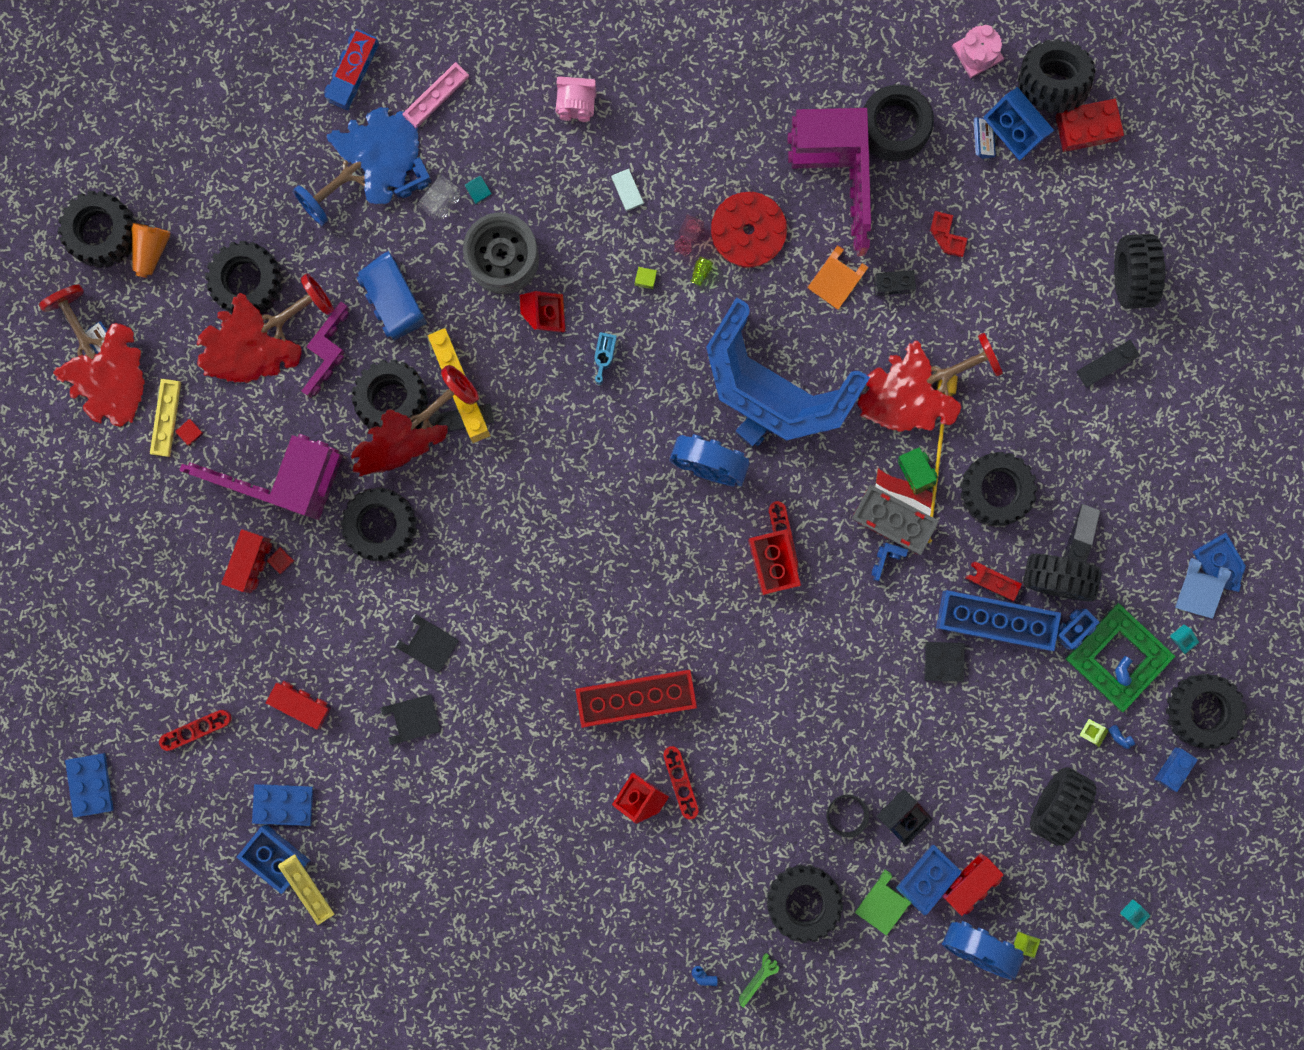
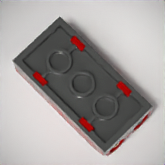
[852,484,939,555]

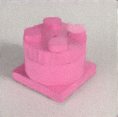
[952,25,1004,78]
[556,77,596,122]

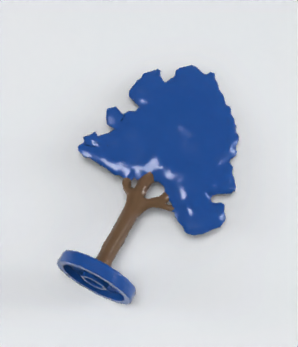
[293,107,419,226]

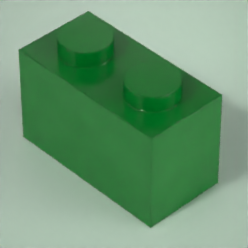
[898,447,938,495]

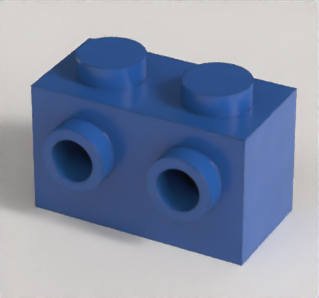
[1057,608,1100,649]

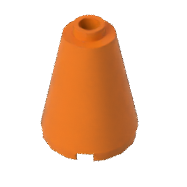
[132,223,170,278]

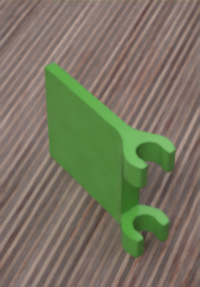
[855,869,911,936]
[739,953,779,1008]

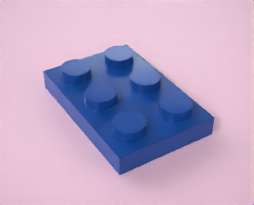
[65,753,114,818]
[252,784,313,826]
[896,845,961,915]

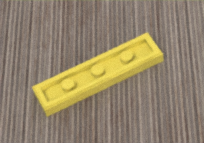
[150,379,181,457]
[278,854,335,925]

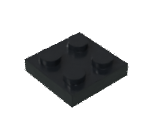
[924,642,965,682]

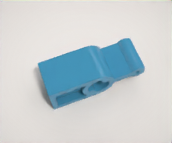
[595,332,617,385]

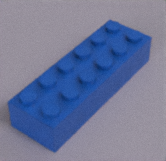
[936,590,1061,651]

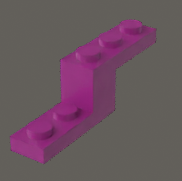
[301,302,350,398]

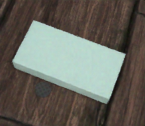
[611,169,643,212]

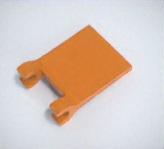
[807,245,868,310]

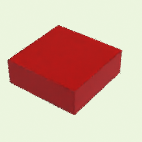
[175,419,204,446]
[267,547,294,574]

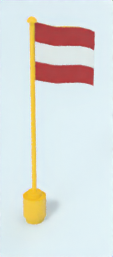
[875,375,958,543]

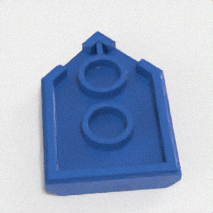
[1193,533,1246,592]

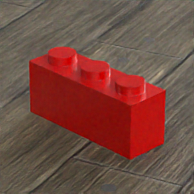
[266,680,331,730]

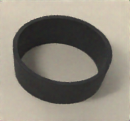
[826,795,869,838]

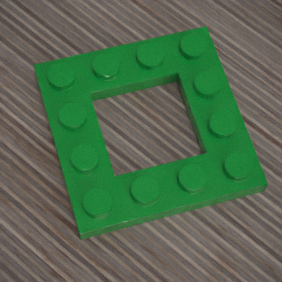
[1065,603,1175,712]

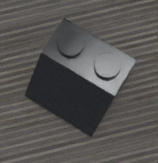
[877,789,933,846]

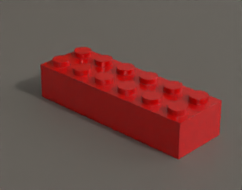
[575,669,697,728]

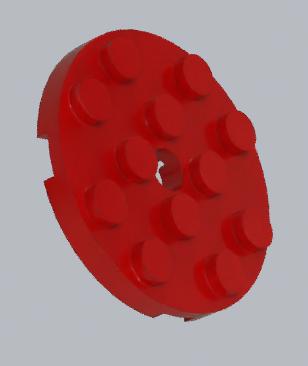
[711,192,787,268]

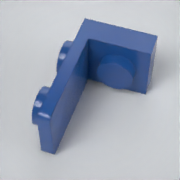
[394,157,432,198]
[871,543,908,581]

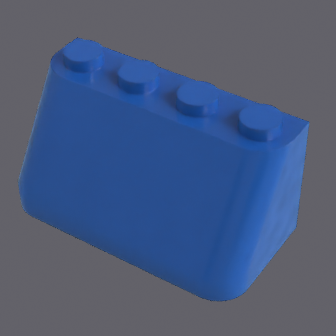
[356,251,427,341]

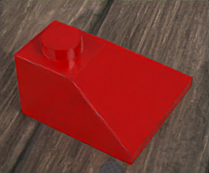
[519,291,565,332]
[612,772,669,824]

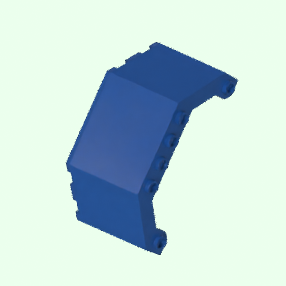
[706,297,870,441]

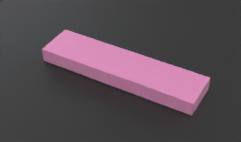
[402,62,469,129]

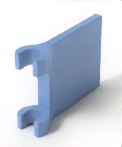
[1175,558,1231,619]

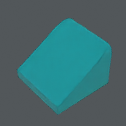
[465,176,491,204]
[1170,625,1199,654]
[1120,900,1150,930]

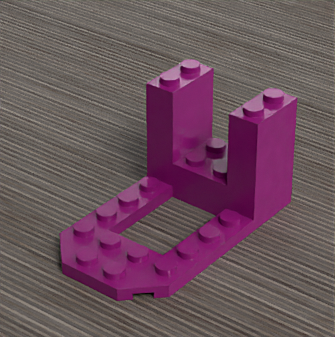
[787,108,871,256]
[179,434,343,520]

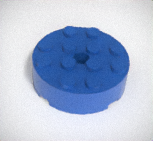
[669,434,750,487]
[941,921,1024,980]

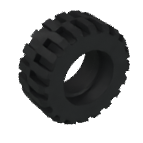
[1018,39,1096,113]
[58,191,136,268]
[1114,234,1166,309]
[205,241,283,314]
[352,359,429,430]
[960,452,1038,526]
[340,487,417,562]
[1023,553,1102,602]
[1166,674,1247,749]
[1030,768,1097,846]
[767,864,843,943]

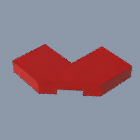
[930,211,968,257]

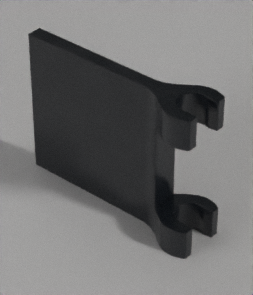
[394,613,459,673]
[380,694,441,745]

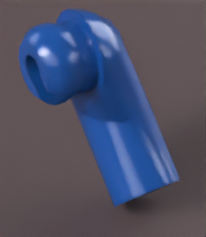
[1115,656,1133,686]
[1108,725,1135,749]
[692,966,717,986]

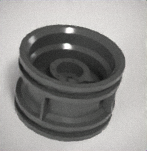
[463,212,540,294]

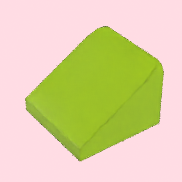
[635,267,657,289]
[1079,719,1108,747]
[1013,932,1041,958]

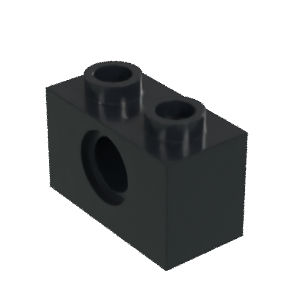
[873,270,916,296]

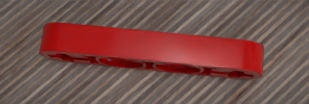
[768,501,798,570]
[159,710,232,751]
[663,746,699,820]

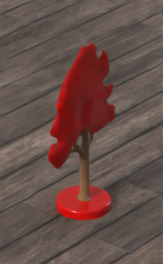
[197,273,334,383]
[39,284,145,427]
[857,333,1003,432]
[350,365,479,477]

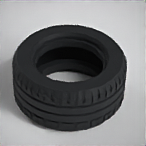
[864,84,934,162]

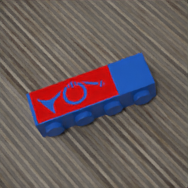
[324,29,379,111]

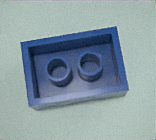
[983,87,1054,161]
[236,824,311,894]

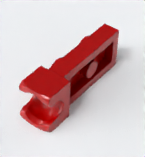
[965,561,1022,601]

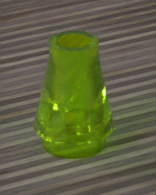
[690,256,713,286]

